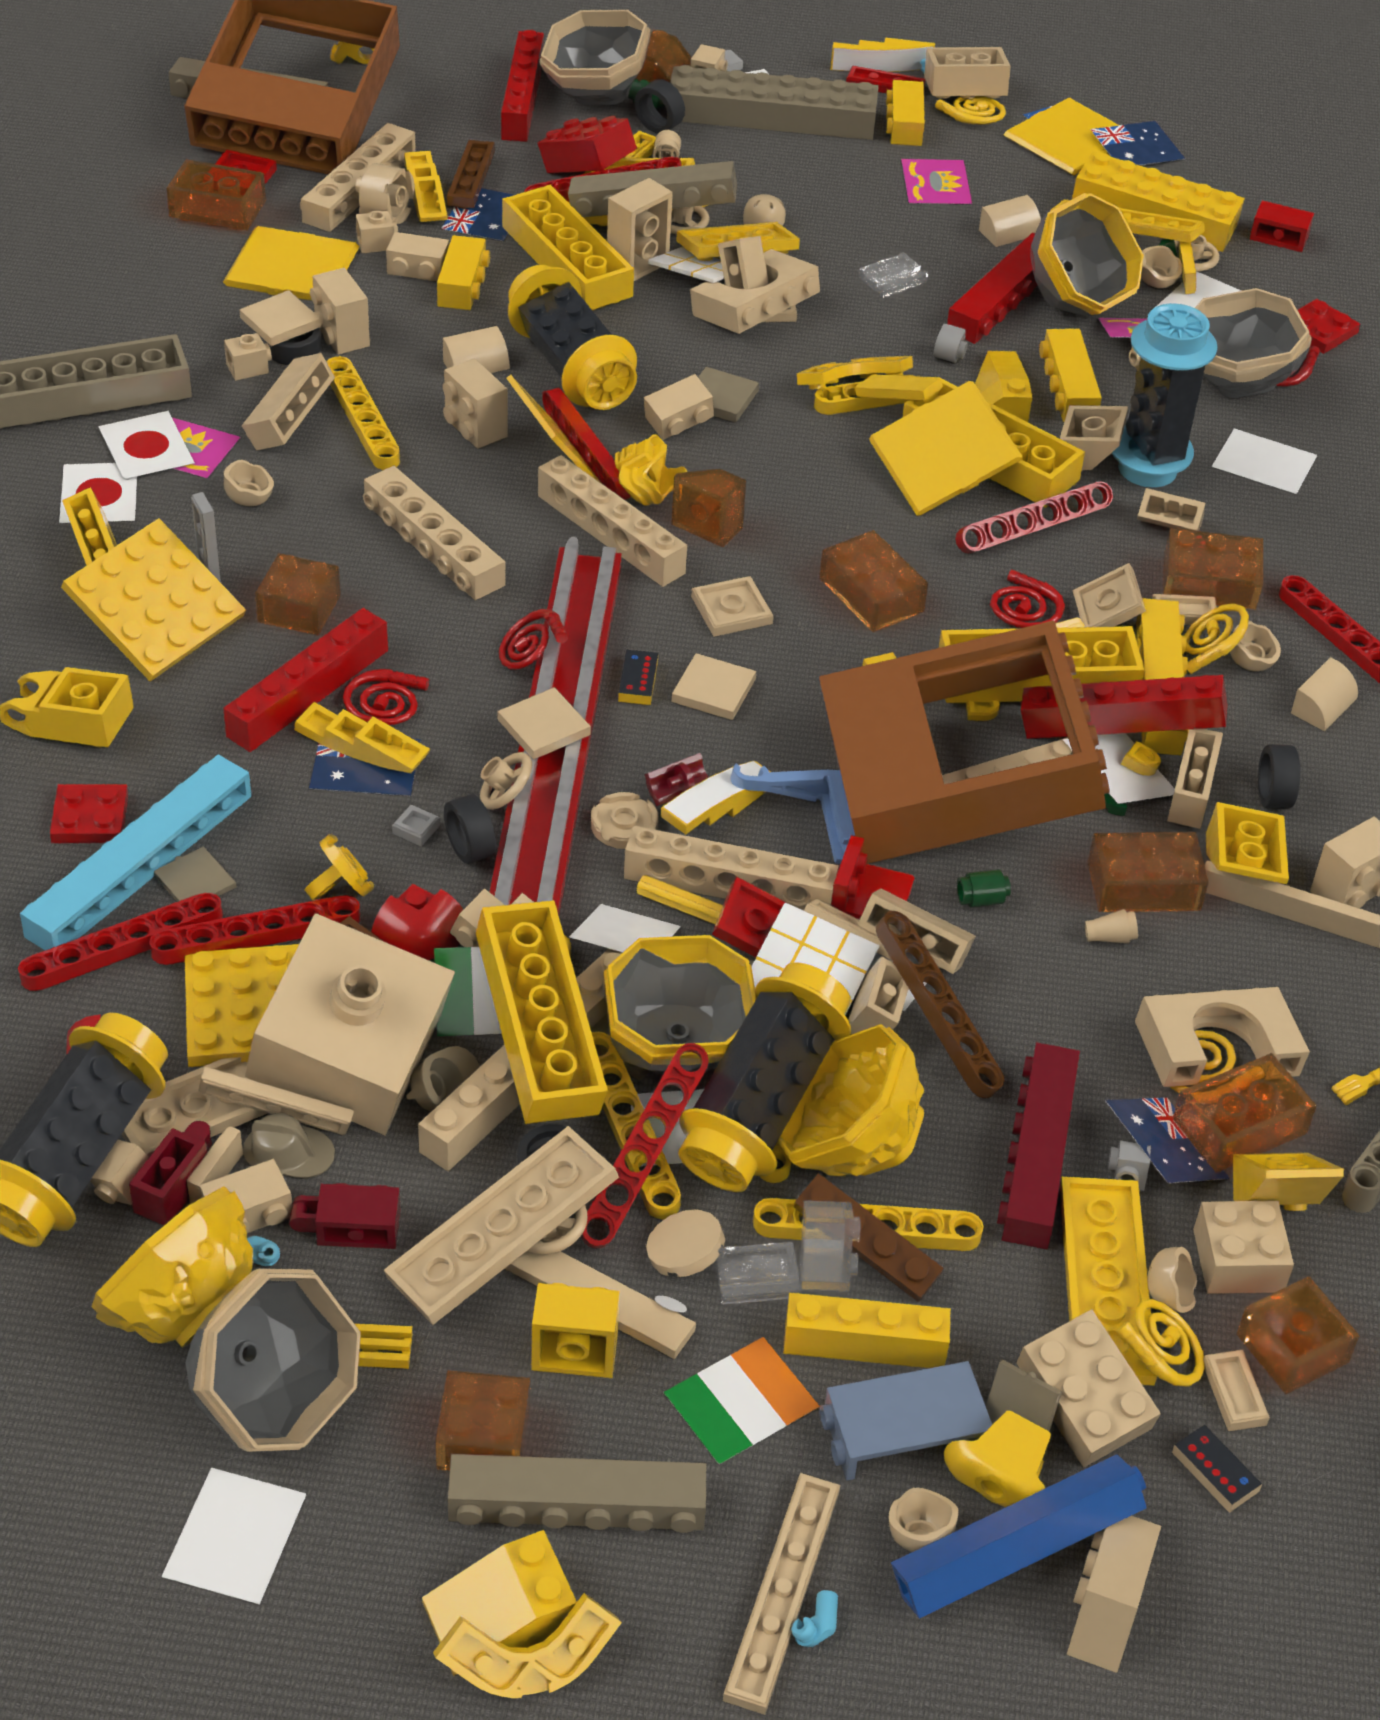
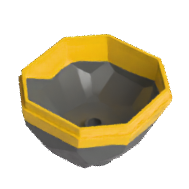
[1030,193,1144,316]
[603,935,757,1074]

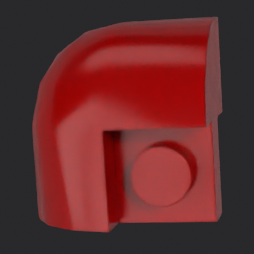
[371,884,464,960]

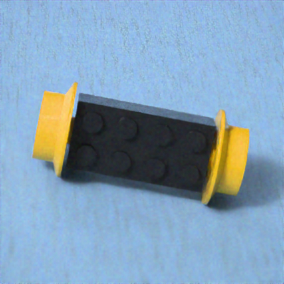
[508,265,637,410]
[678,962,851,1192]
[0,1013,168,1247]

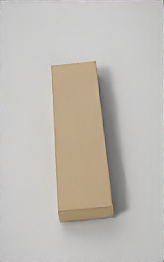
[198,1066,354,1135]

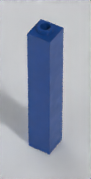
[891,1454,1147,1619]

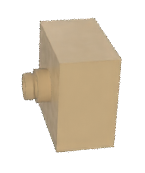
[245,913,455,1136]

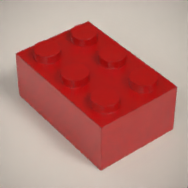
[537,116,637,173]

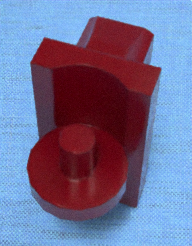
[644,753,709,806]

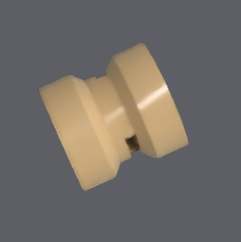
[653,130,681,158]

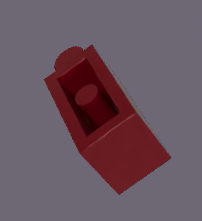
[129,1121,212,1225]
[289,1183,401,1249]

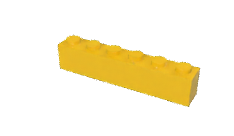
[1136,598,1189,756]

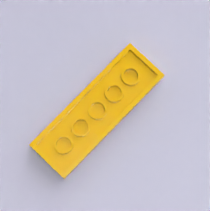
[1059,1177,1157,1386]

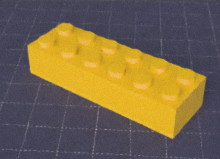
[1072,151,1245,252]
[502,185,634,310]
[902,378,1085,508]
[939,626,1145,703]
[475,900,608,1124]

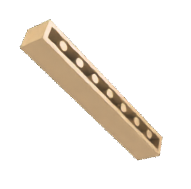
[418,949,622,1172]

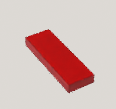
[846,65,926,94]

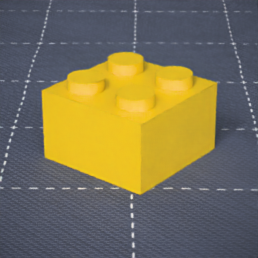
[531,1283,620,1378]

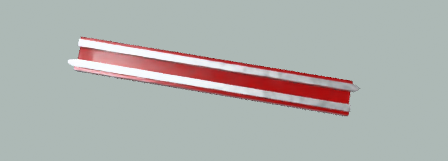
[489,537,622,916]

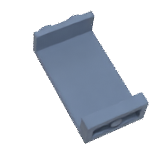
[820,1361,992,1481]

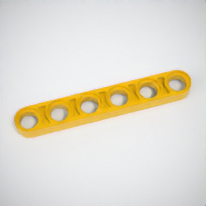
[327,356,400,470]
[592,1031,681,1220]
[753,1198,984,1251]

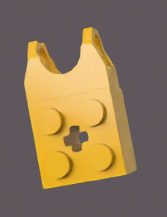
[0,667,134,747]

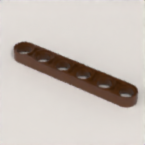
[876,911,1004,1098]

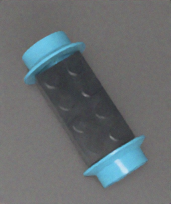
[1112,303,1217,487]

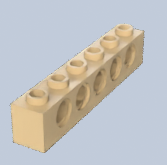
[300,123,416,232]
[538,455,687,587]
[363,466,505,600]
[624,826,839,911]

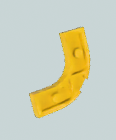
[796,356,913,390]
[433,1593,622,1698]

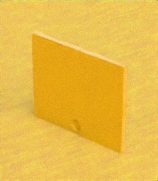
[506,374,602,484]

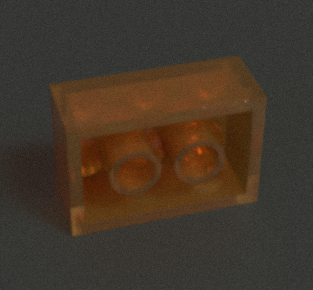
[166,159,266,231]
[1163,528,1263,610]
[819,530,928,632]
[1088,832,1209,912]
[1173,1053,1317,1173]

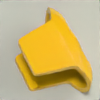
[944,1410,1051,1508]

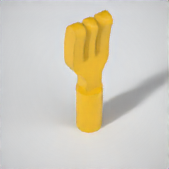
[1331,1067,1380,1105]

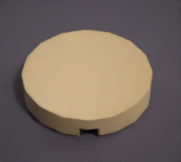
[591,792,658,849]
[646,1210,725,1277]

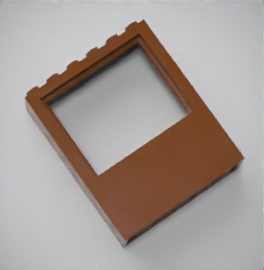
[184,0,400,175]
[819,621,1110,864]

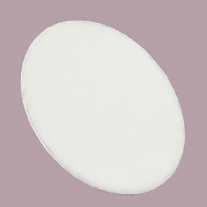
[655,1296,687,1312]

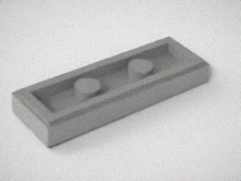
[191,492,221,583]

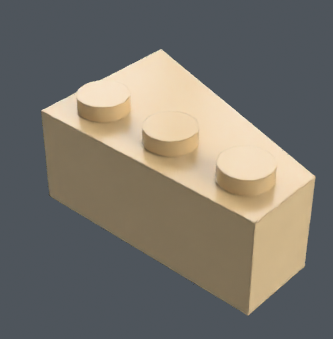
[1067,1516,1161,1673]

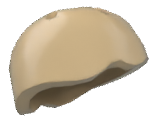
[743,194,786,226]
[1141,246,1182,288]
[223,460,274,506]
[1230,621,1281,671]
[1147,1247,1197,1313]
[889,1488,958,1552]

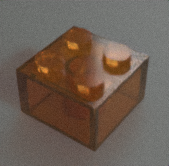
[255,553,341,635]
[1237,1276,1360,1395]
[436,1370,530,1470]

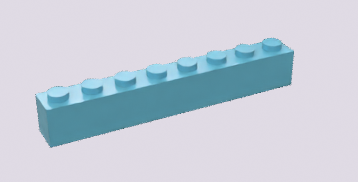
[20,754,251,950]

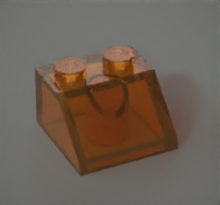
[636,30,692,82]
[672,469,746,547]

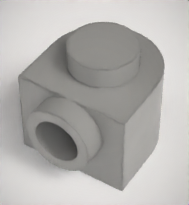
[933,323,968,363]
[1108,1140,1151,1191]

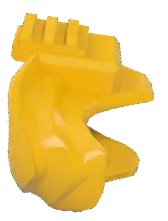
[614,434,687,506]

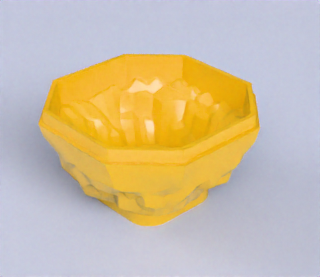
[776,1024,924,1176]
[91,1186,253,1348]

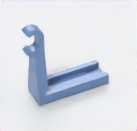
[730,764,855,864]

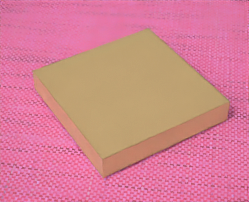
[239,290,321,346]
[1073,563,1146,627]
[691,576,773,637]
[672,653,756,720]
[498,687,591,760]

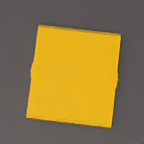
[1004,98,1119,176]
[223,226,360,301]
[869,381,1023,515]

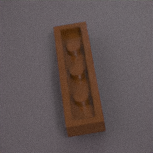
[447,140,495,209]
[794,1173,944,1302]

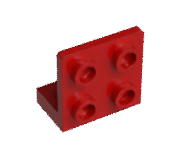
[831,835,915,920]

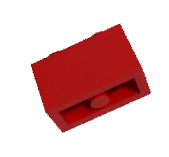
[1250,200,1314,252]

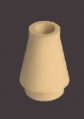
[1085,909,1138,944]

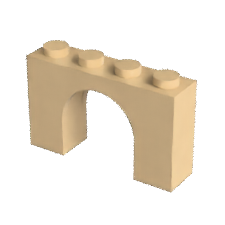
[690,249,820,334]
[1135,987,1310,1087]

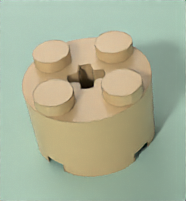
[355,163,415,224]

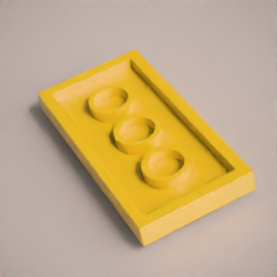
[676,222,800,261]

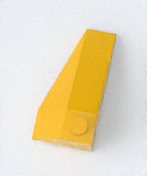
[975,351,1032,422]

